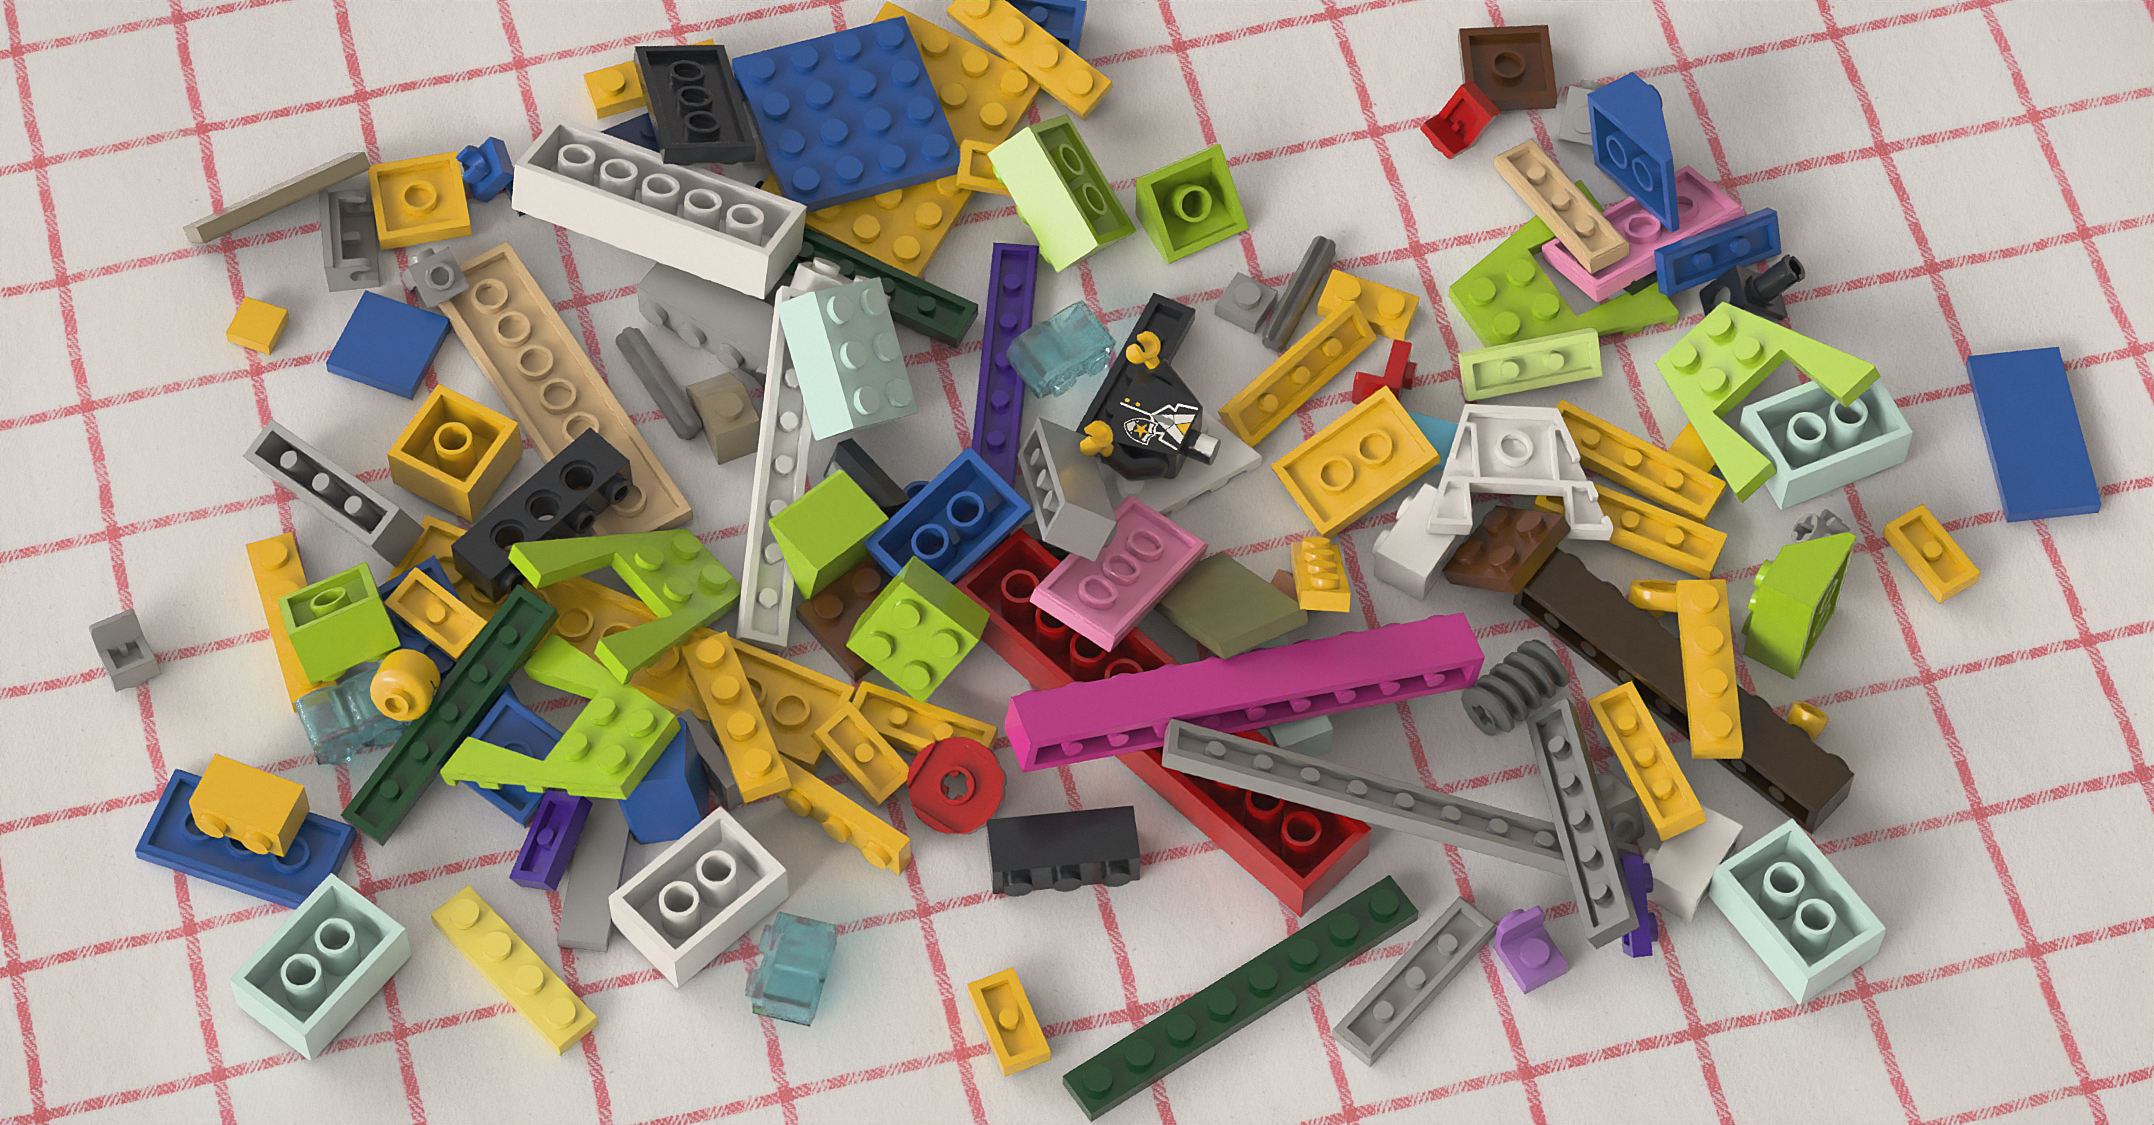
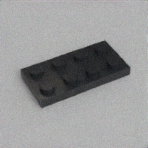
[634,45,756,166]

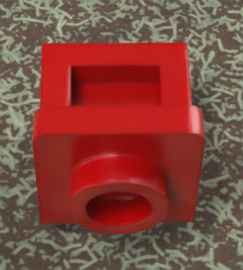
[1420,80,1501,159]
[1352,339,1418,405]

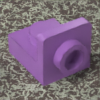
[1493,905,1569,995]

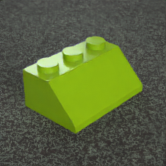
[987,113,1137,273]
[1741,532,1857,680]

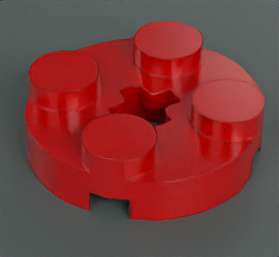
[907,737,1007,835]

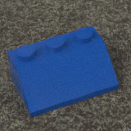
[864,447,1034,585]

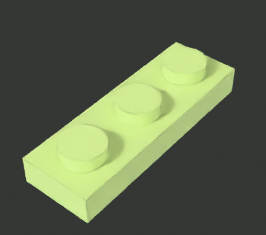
[1458,328,1603,402]

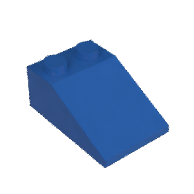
[1587,72,1680,232]

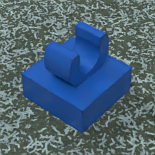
[456,137,514,203]

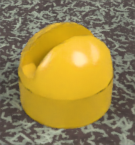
[1786,700,1829,741]

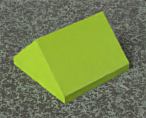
[1135,143,1249,264]
[768,469,889,600]

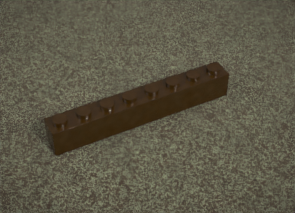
[1513,547,1855,835]

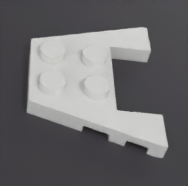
[1426,404,1613,541]

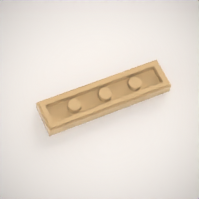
[1494,138,1630,274]

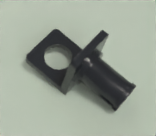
[1699,254,1805,320]

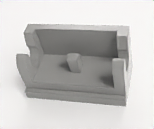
[319,190,380,292]

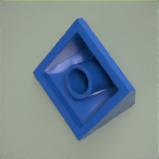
[617,717,709,845]

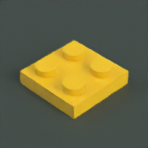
[367,151,472,250]

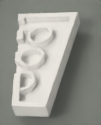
[1103,409,1262,515]

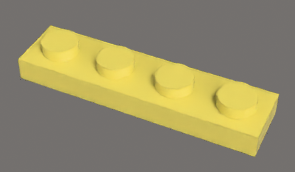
[430,885,598,1056]

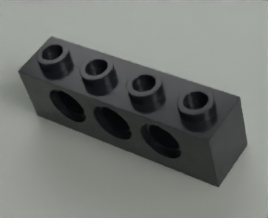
[451,427,633,604]

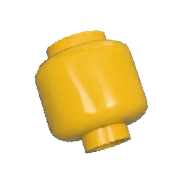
[370,649,441,722]

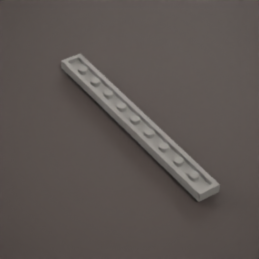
[1161,718,1639,877]

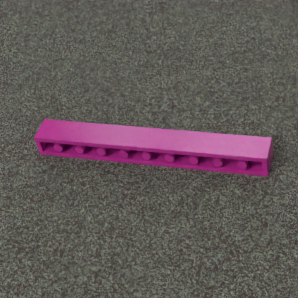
[1004,612,1485,773]

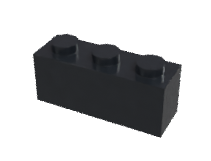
[987,805,1141,897]

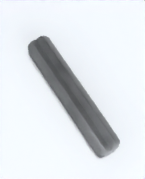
[1262,236,1336,352]
[616,327,703,440]

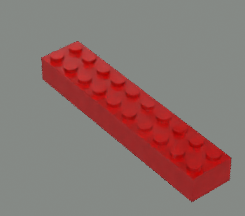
[954,528,1372,918]

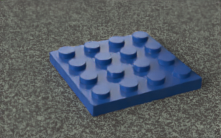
[732,16,960,213]

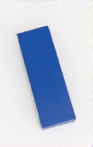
[1654,207,1782,296]

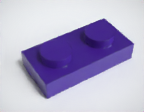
[509,790,593,891]
[1619,852,1658,958]

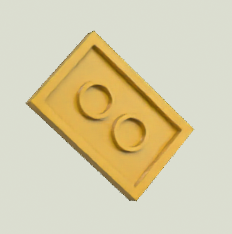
[1270,386,1441,539]

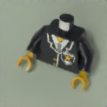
[1080,331,1221,482]

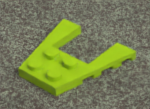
[1449,180,1679,348]
[1655,302,1881,503]
[508,529,742,685]
[440,632,681,800]

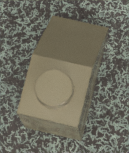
[686,372,760,465]

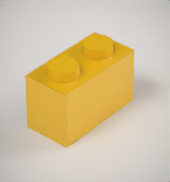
[189,753,310,857]

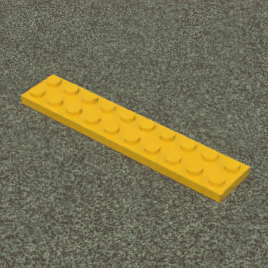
[385,514,856,774]

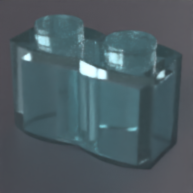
[1004,300,1117,399]
[294,668,409,765]
[745,911,837,1027]

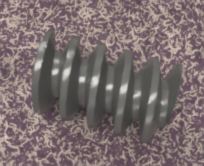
[1461,639,1570,736]

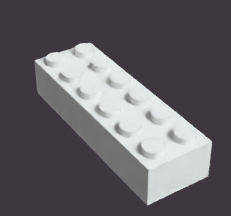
[511,116,807,300]

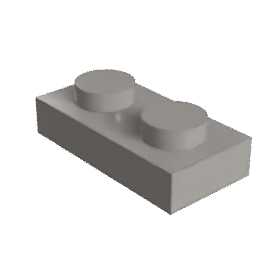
[676,709,744,811]

